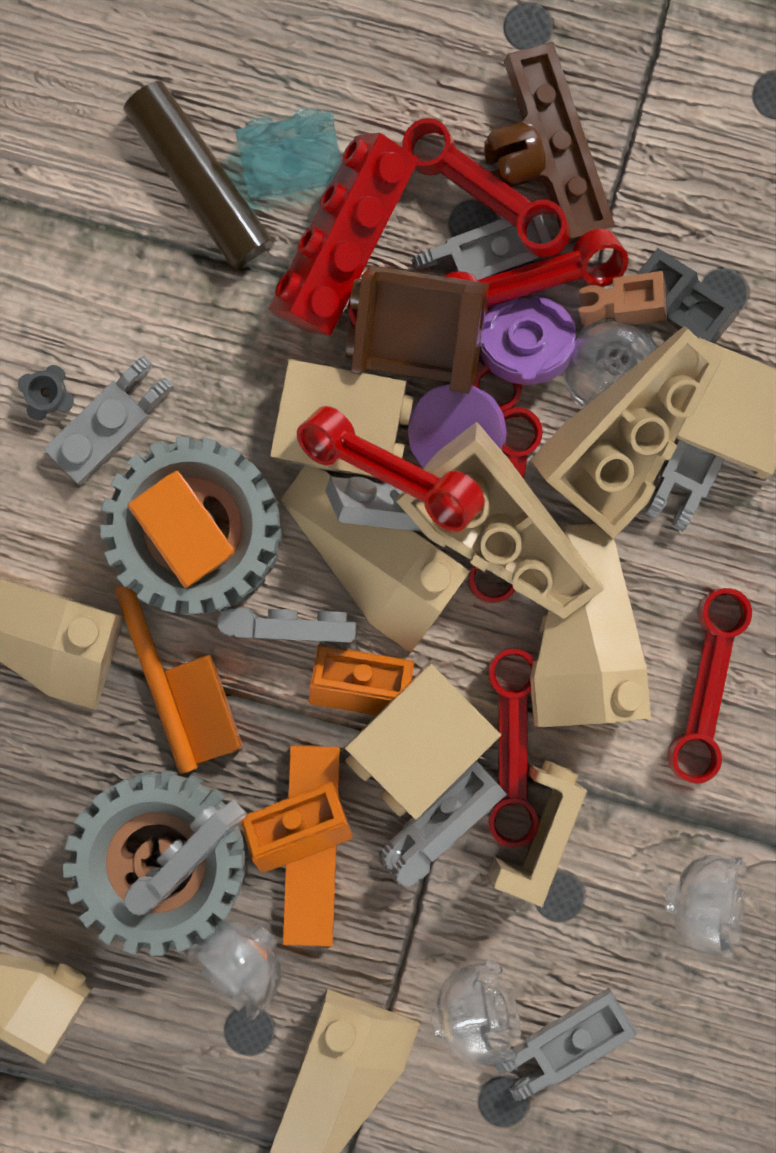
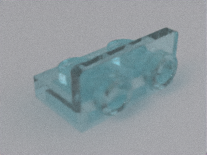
[235,109,341,201]

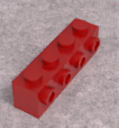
[268,132,419,336]

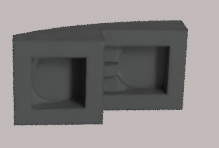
[636,248,739,344]

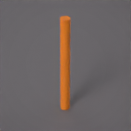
[114,585,198,774]

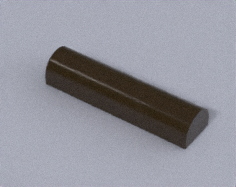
[123,81,275,272]

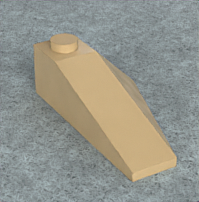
[530,326,721,539]
[396,421,604,619]
[280,465,470,653]
[530,523,651,727]
[0,578,124,710]
[0,953,93,1064]
[269,989,420,1153]

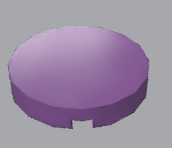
[480,295,577,385]
[408,384,507,468]

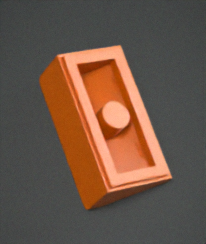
[127,471,235,589]
[308,645,415,716]
[165,655,244,764]
[241,782,353,873]

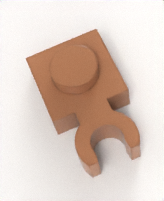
[579,271,667,327]

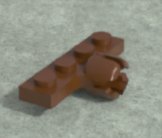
[484,42,616,244]

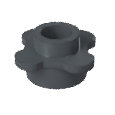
[18,365,74,421]

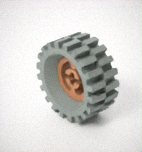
[100,436,282,615]
[63,770,248,956]

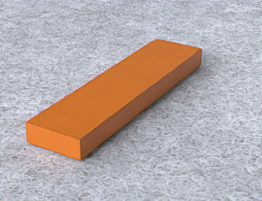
[283,745,340,947]

